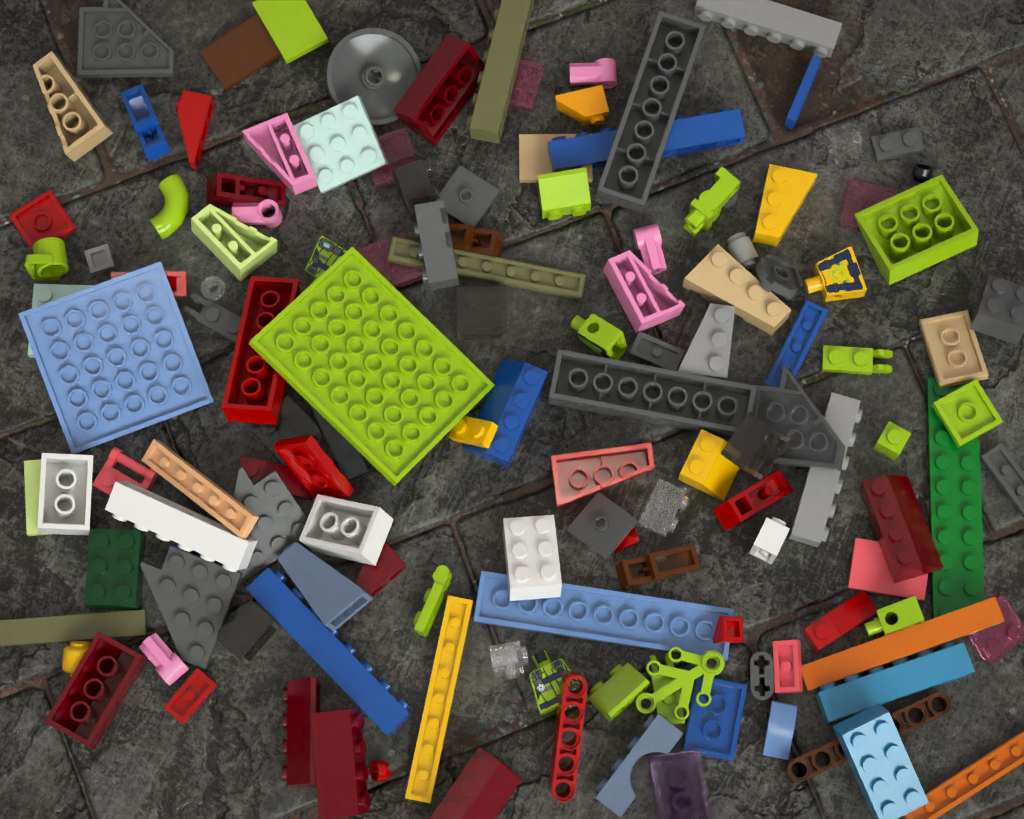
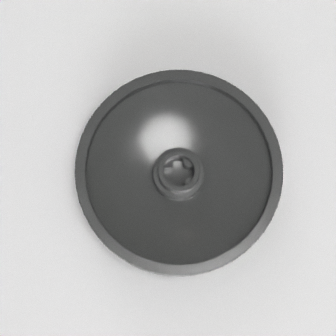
[325,28,422,126]

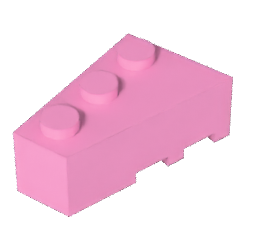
[242,113,317,195]
[603,250,685,334]

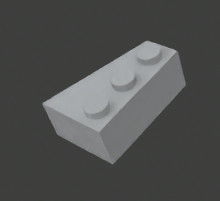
[678,303,735,380]

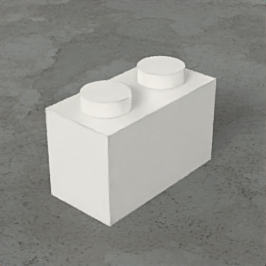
[749,517,790,565]

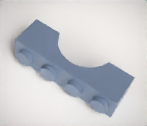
[595,714,684,817]

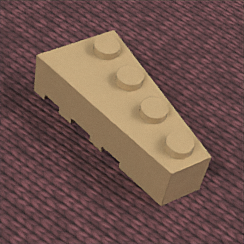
[32,51,113,162]
[682,244,791,335]

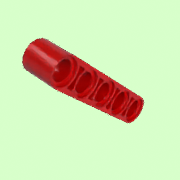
[548,671,588,802]

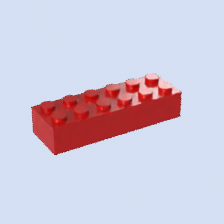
[222,276,301,425]

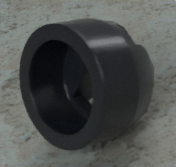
[912,164,933,183]

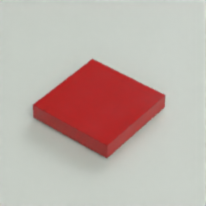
[9,189,77,252]

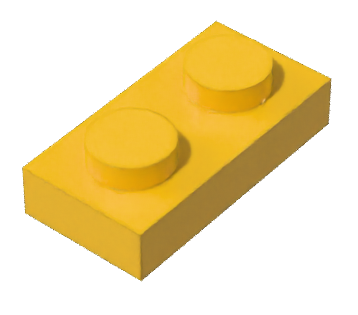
[448,416,498,449]

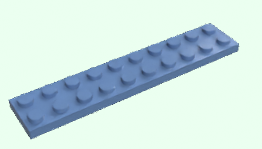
[473,571,734,661]

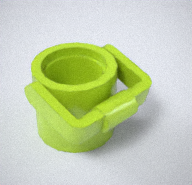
[24,237,69,280]

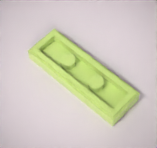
[24,459,48,536]

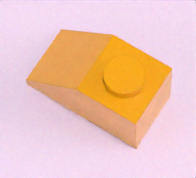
[555,85,609,126]

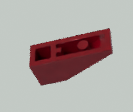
[206,172,286,208]
[238,456,313,501]
[355,541,406,597]

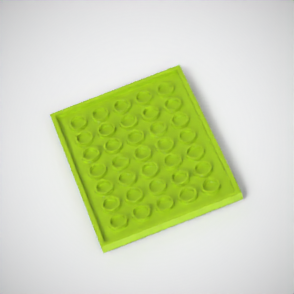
[249,246,495,486]

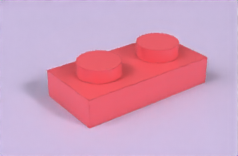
[773,639,803,694]

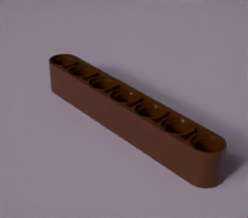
[785,692,951,783]

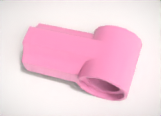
[569,58,617,89]
[232,199,283,228]
[633,224,667,275]
[139,632,189,686]

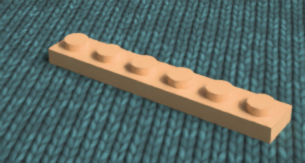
[142,439,259,539]

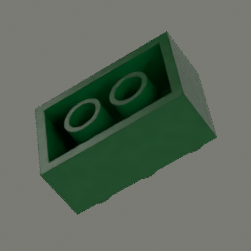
[84,529,146,610]

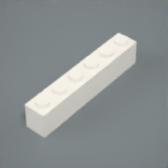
[105,480,258,572]

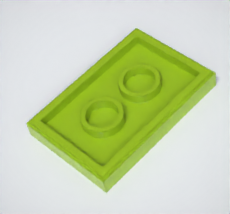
[252,0,329,64]

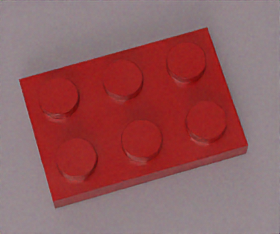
[273,435,354,499]

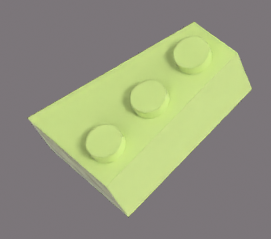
[191,204,278,282]

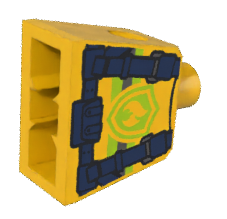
[804,246,867,302]

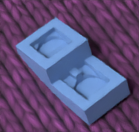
[762,700,798,760]

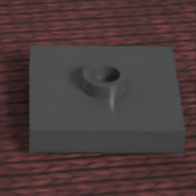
[435,165,500,228]
[566,491,638,560]

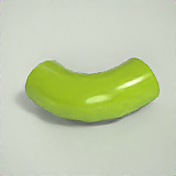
[150,174,189,240]

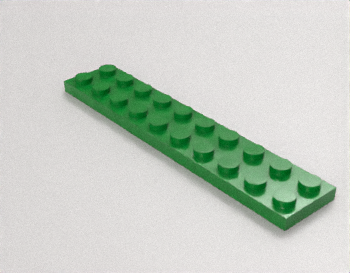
[926,378,985,619]

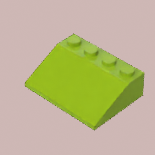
[854,174,979,285]

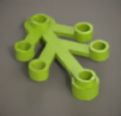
[635,647,725,721]

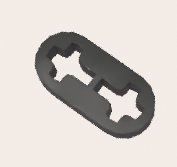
[749,651,774,702]

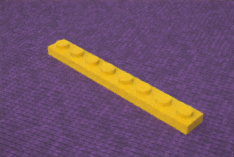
[405,595,473,804]

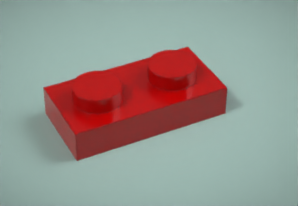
[163,668,218,725]

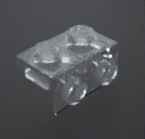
[637,478,689,538]

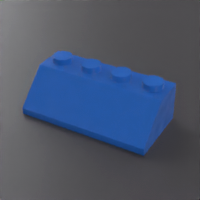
[463,359,548,468]

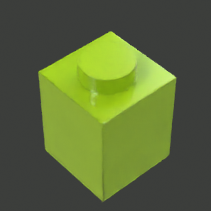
[873,421,911,461]

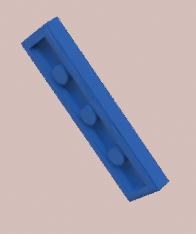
[763,299,828,387]

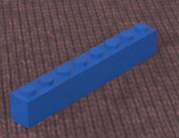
[547,107,745,173]
[246,568,411,738]

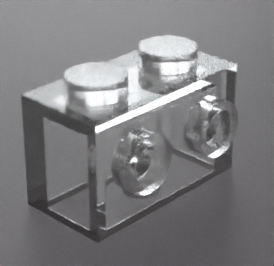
[489,641,529,680]

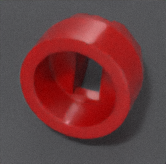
[370,760,391,781]

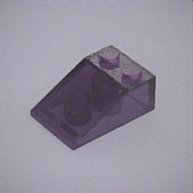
[648,750,713,819]

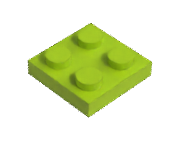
[932,379,1003,448]

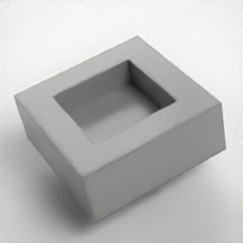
[84,243,116,276]

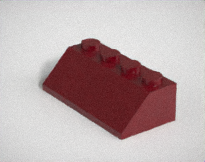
[393,35,485,146]
[860,474,943,583]
[45,631,148,750]
[282,677,321,787]
[310,707,371,819]
[430,747,522,819]

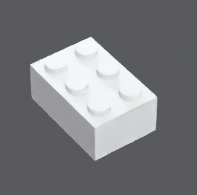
[37,453,93,535]
[299,494,394,566]
[502,515,562,601]

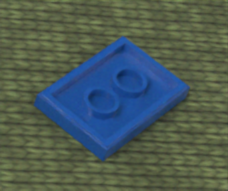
[682,675,747,762]

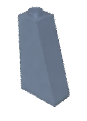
[277,542,374,631]

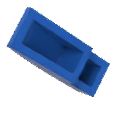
[120,84,171,161]

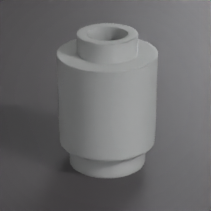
[727,232,759,270]

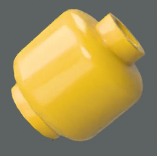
[62,641,91,678]

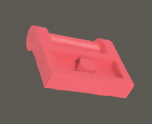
[92,447,158,496]

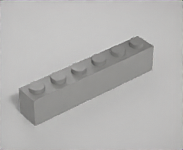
[694,0,842,58]
[789,392,863,548]

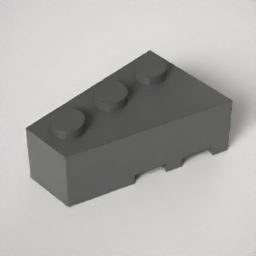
[413,200,460,291]

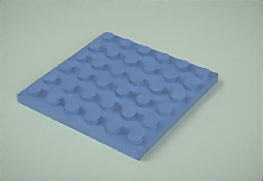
[18,261,214,454]

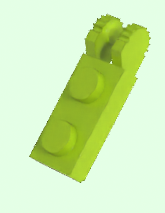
[821,345,893,375]
[413,564,453,637]
[649,653,685,725]

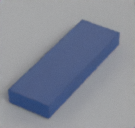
[784,55,821,129]

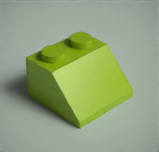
[537,167,591,220]
[589,663,650,723]

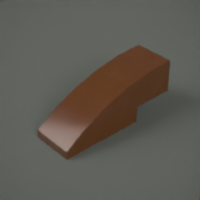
[449,223,504,257]
[615,544,701,590]

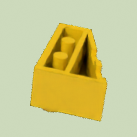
[752,164,818,247]

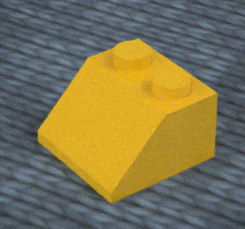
[678,429,744,501]

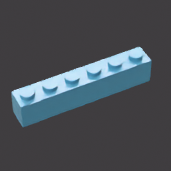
[815,640,975,724]

